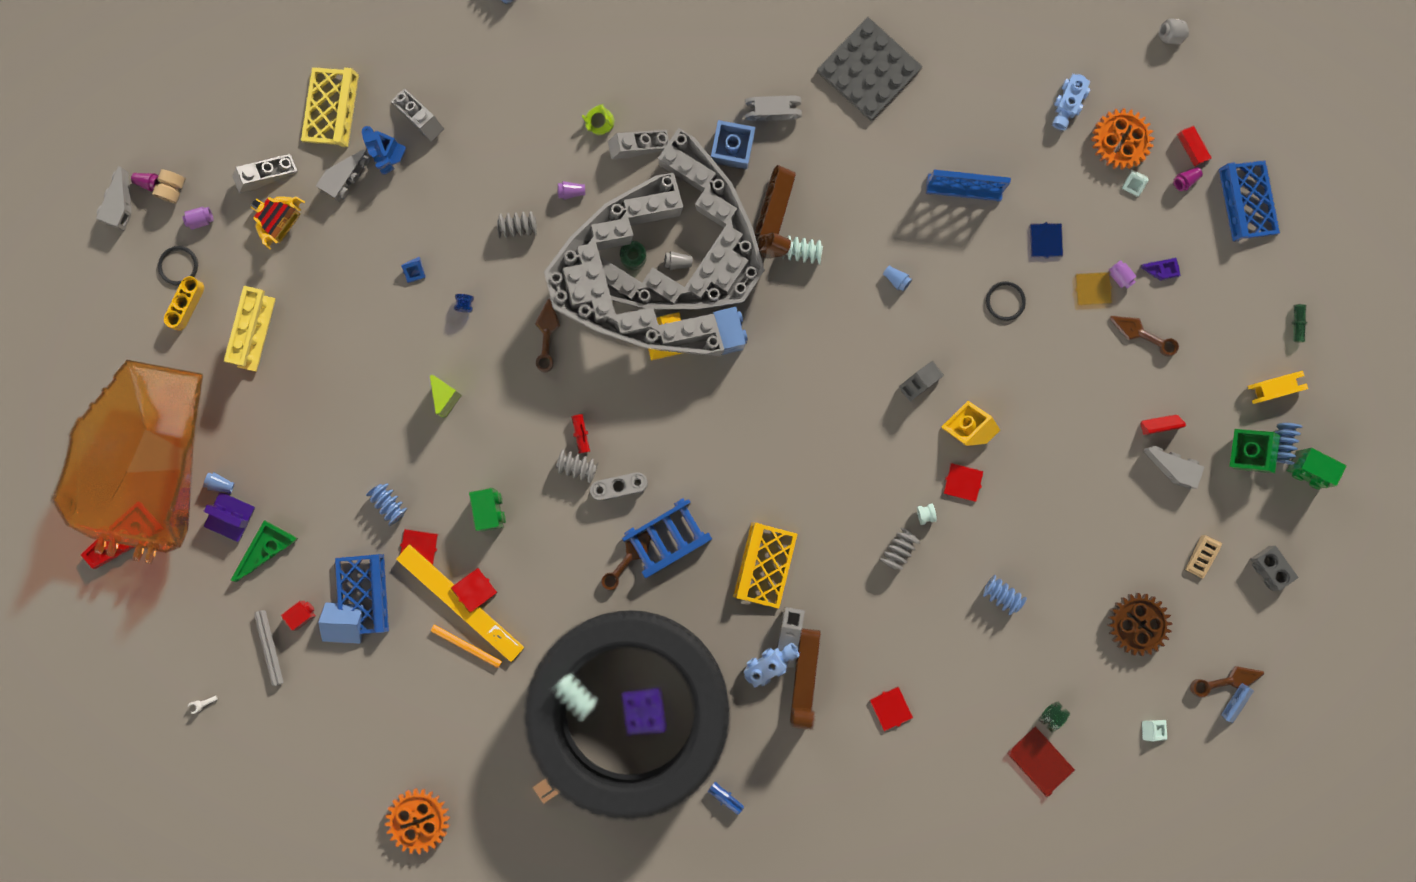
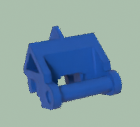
[361,126,406,175]

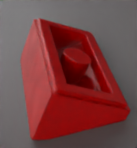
[1177,126,1212,167]
[1141,414,1186,435]

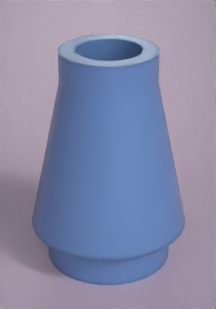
[883,265,912,291]
[203,472,235,494]

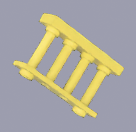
[224,286,276,372]

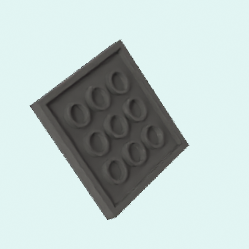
[816,17,923,121]

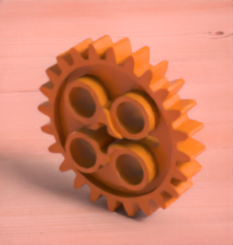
[1091,108,1155,170]
[385,788,450,854]

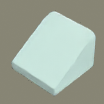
[1122,169,1149,197]
[1142,720,1167,741]

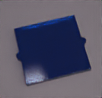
[1030,222,1063,259]

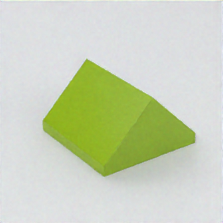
[430,375,462,418]

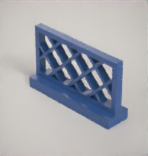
[1219,160,1280,241]
[926,170,1011,201]
[335,554,389,634]

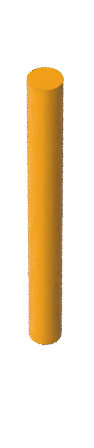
[431,625,502,668]

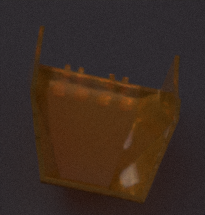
[51,360,203,564]

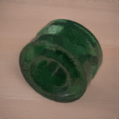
[619,241,647,270]
[1039,701,1070,732]

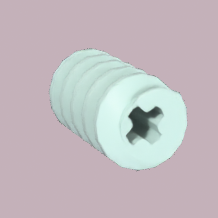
[782,236,823,265]
[551,674,596,720]

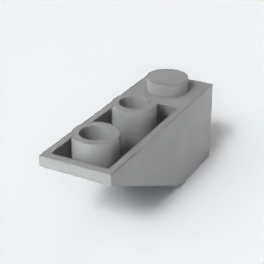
[391,89,444,142]
[608,130,669,159]
[316,149,370,202]
[232,154,297,193]
[96,166,132,231]
[1143,446,1204,490]
[777,607,805,668]

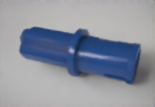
[707,782,744,815]

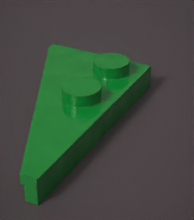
[231,520,298,582]

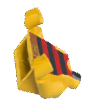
[250,196,305,250]

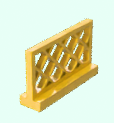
[733,522,798,609]

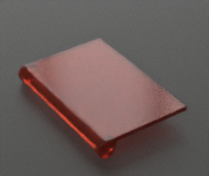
[1007,726,1075,797]

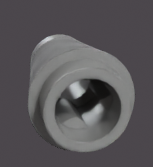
[664,251,692,270]

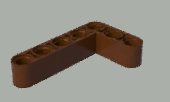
[754,165,796,259]
[790,628,821,730]

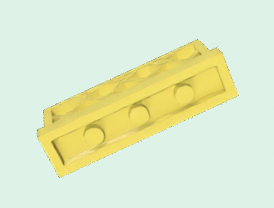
[301,68,359,147]

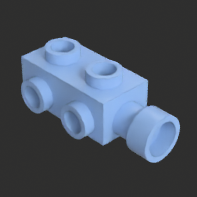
[1052,74,1090,130]
[744,643,799,688]

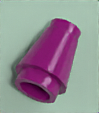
[1173,167,1203,191]
[131,173,160,192]

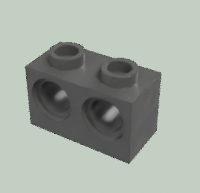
[1250,546,1299,591]

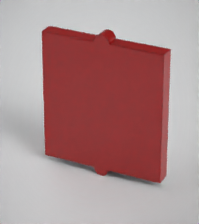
[943,463,984,502]
[400,529,438,565]
[451,568,497,613]
[870,687,913,731]

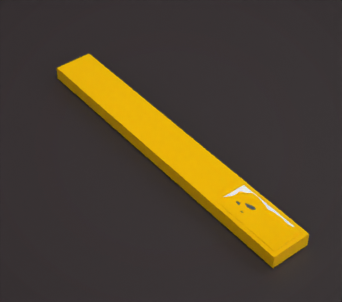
[396,545,525,662]

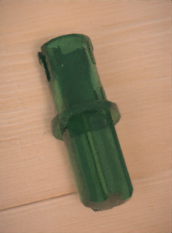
[1292,304,1308,343]

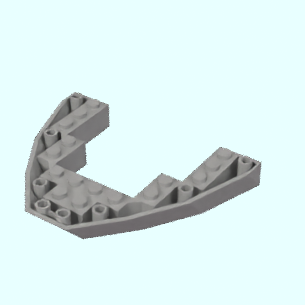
[600,128,765,309]
[544,172,724,357]

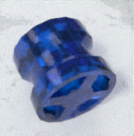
[453,294,474,313]

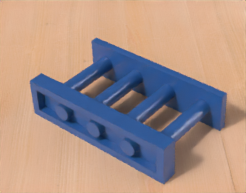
[622,498,712,579]

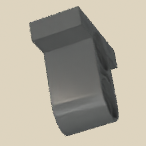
[899,360,944,401]

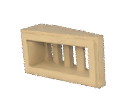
[1185,535,1222,579]

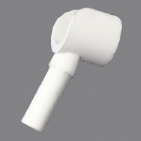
[188,696,218,714]

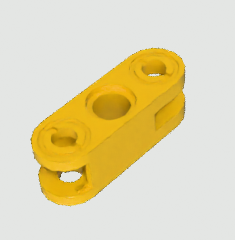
[1247,371,1309,404]

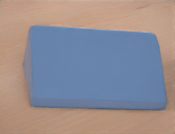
[1221,683,1254,723]

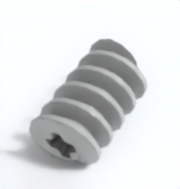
[497,211,537,238]
[556,449,598,483]
[880,527,920,570]

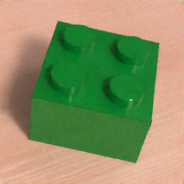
[1229,429,1280,474]
[1287,448,1347,490]
[469,488,506,532]

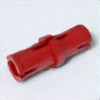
[571,414,590,454]

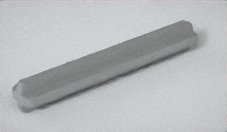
[254,610,283,686]

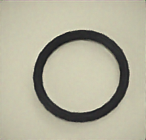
[158,246,198,285]
[986,281,1026,321]

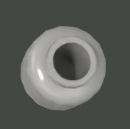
[1159,18,1189,45]

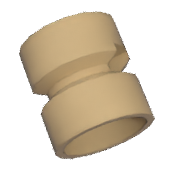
[152,169,185,204]

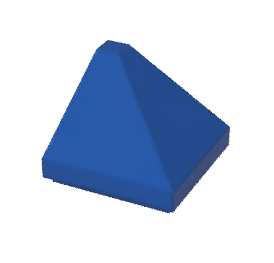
[401,257,426,283]

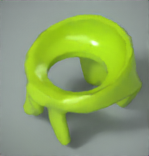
[582,104,615,135]

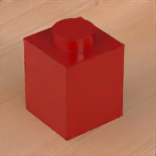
[281,601,316,631]

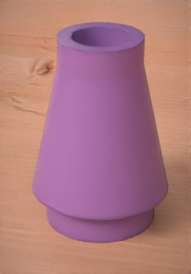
[558,181,585,200]

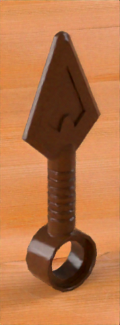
[535,299,560,372]
[1110,316,1179,357]
[602,531,651,590]
[1190,666,1264,697]

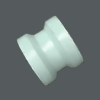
[917,503,937,525]

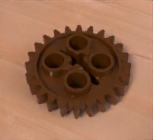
[1107,593,1172,656]

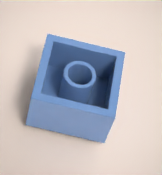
[711,120,755,170]
[713,307,748,355]

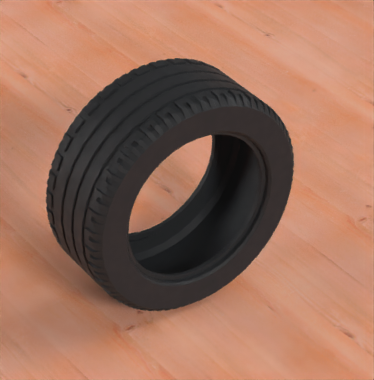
[524,610,730,820]

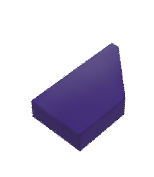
[1141,257,1181,281]

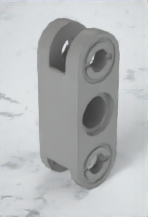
[745,96,802,121]
[590,472,648,501]

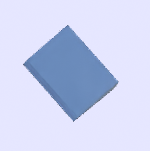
[318,602,364,644]

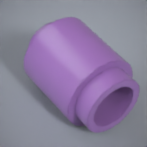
[183,206,214,230]
[1108,260,1137,289]

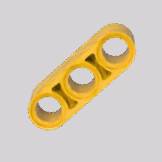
[164,276,204,331]

